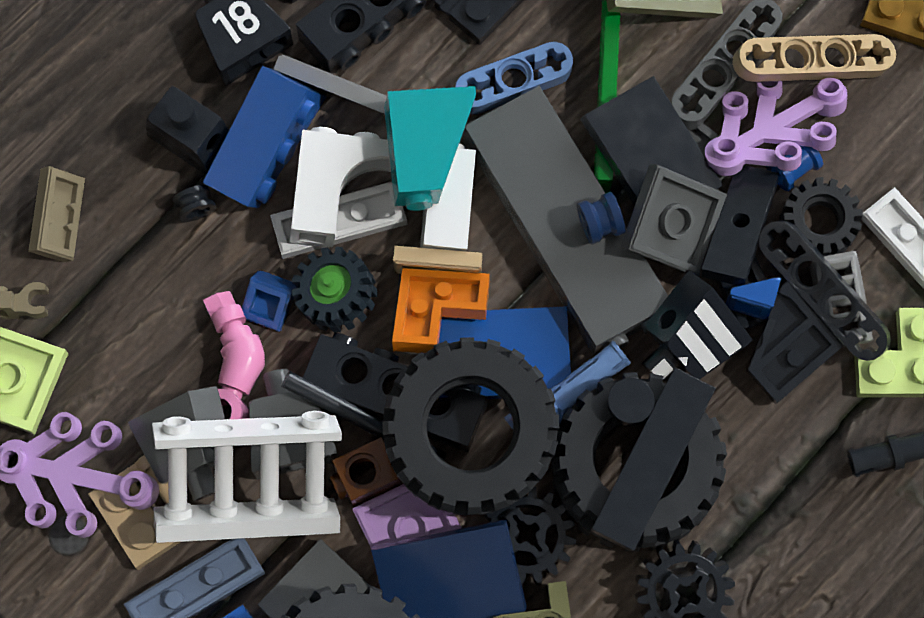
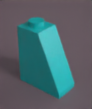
[384,86,476,211]

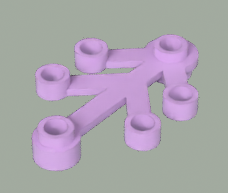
[705,78,847,176]
[0,412,159,538]

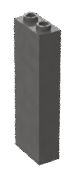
[464,86,668,356]

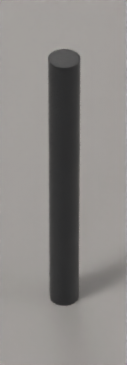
[281,371,446,461]

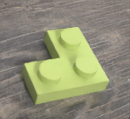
[854,308,924,397]

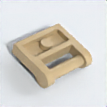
[88,455,180,570]

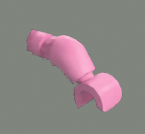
[203,291,265,419]

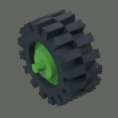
[292,246,377,332]

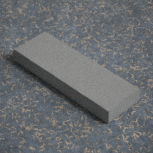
[274,54,387,114]

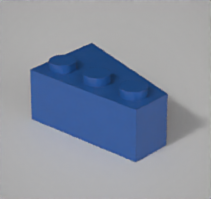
[203,66,327,208]

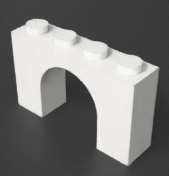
[290,127,476,251]

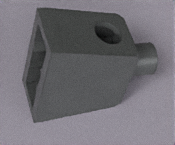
[249,369,338,480]
[128,386,225,501]

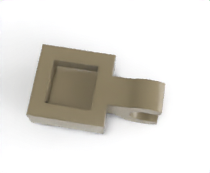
[0,282,49,319]

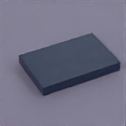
[371,520,526,618]

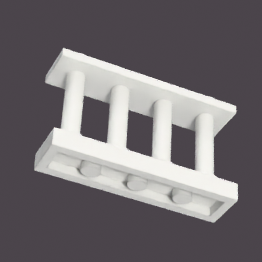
[152,411,342,543]

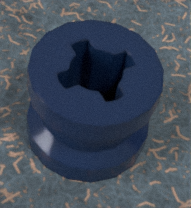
[576,192,626,245]

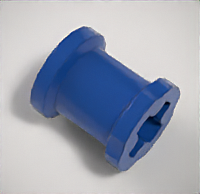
[766,146,824,191]

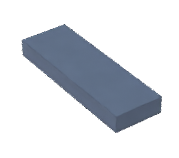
[124,538,266,618]

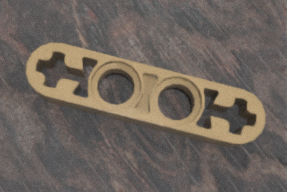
[733,34,896,82]

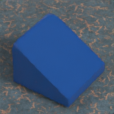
[242,271,297,332]
[725,278,781,320]

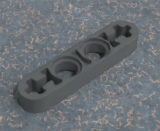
[670,0,782,130]

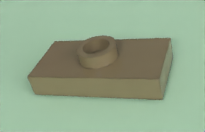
[28,166,85,263]

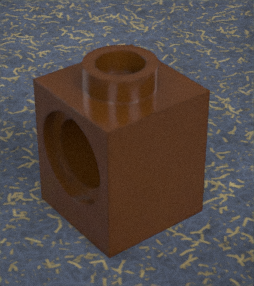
[329,437,402,508]

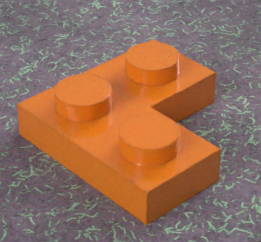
[392,268,490,353]

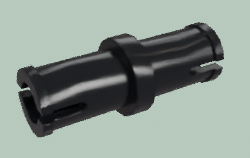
[847,431,924,478]

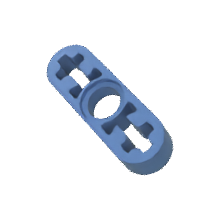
[455,42,573,114]

